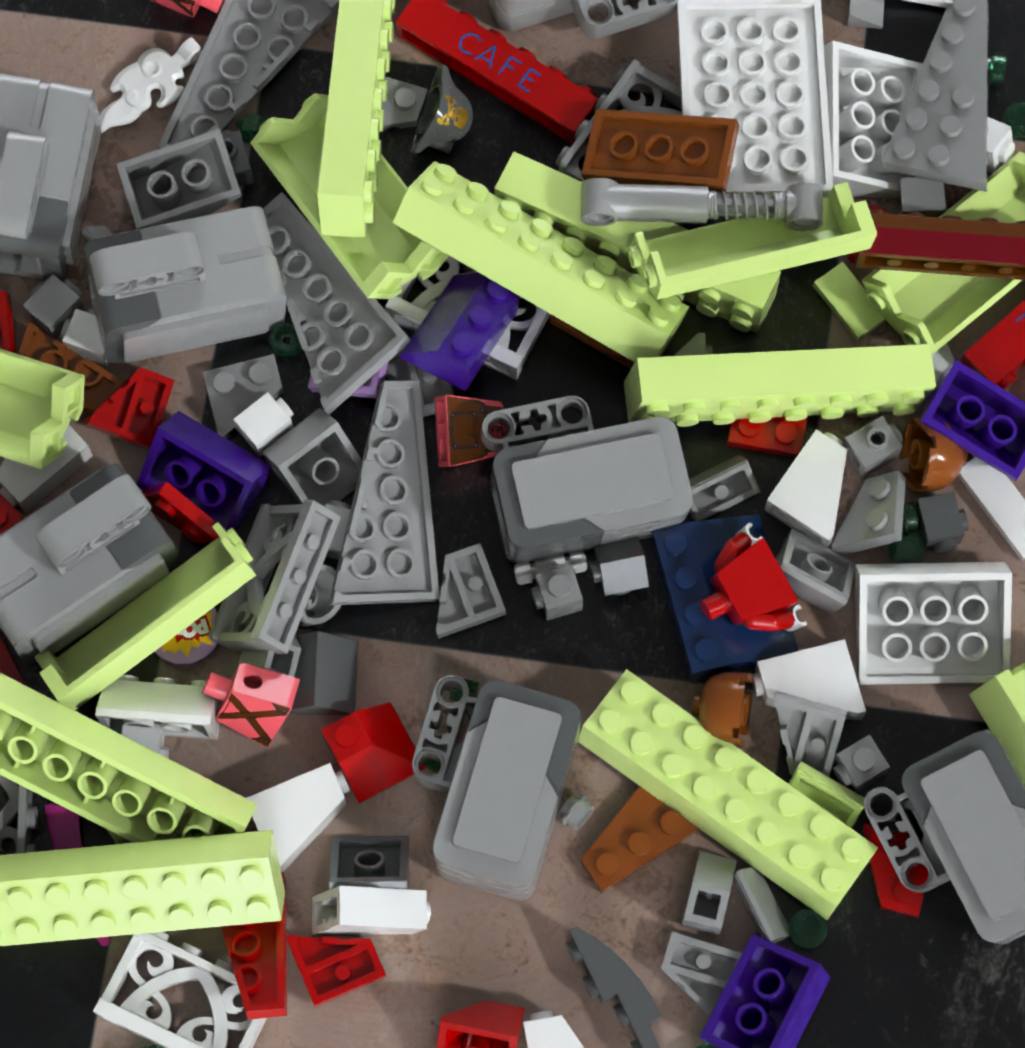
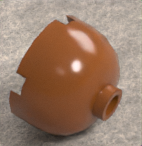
[900,417,968,492]
[691,671,753,748]

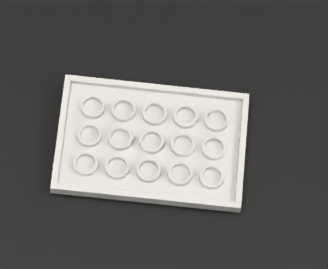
[676,0,833,197]

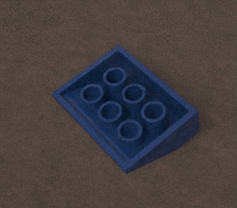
[651,514,799,684]

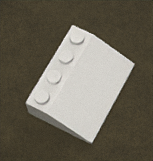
[824,41,922,198]
[855,562,1012,685]

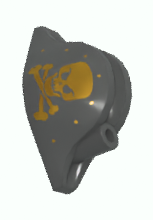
[410,64,473,154]

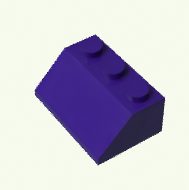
[400,273,520,391]
[920,360,1025,481]
[136,411,272,531]
[699,934,831,1048]

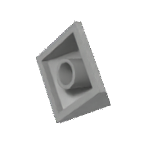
[776,528,856,615]

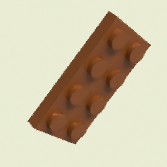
[581,109,739,192]

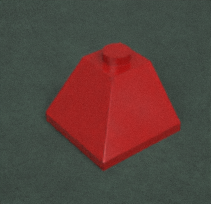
[321,702,426,804]
[436,1000,525,1048]

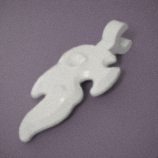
[99,37,202,133]

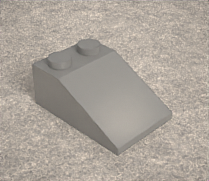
[116,129,242,229]

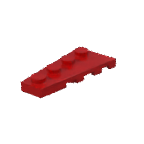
[221,872,287,1020]

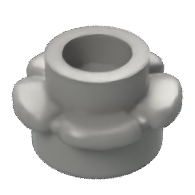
[560,794,594,830]

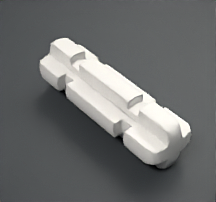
[514,551,588,585]

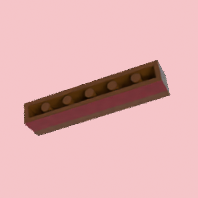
[855,210,1025,280]

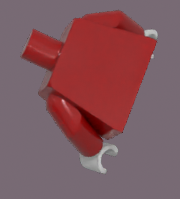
[700,523,807,632]

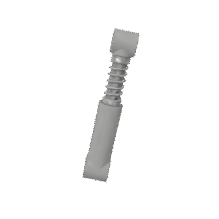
[581,178,823,231]

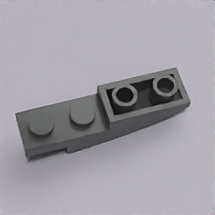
[566,926,662,1048]

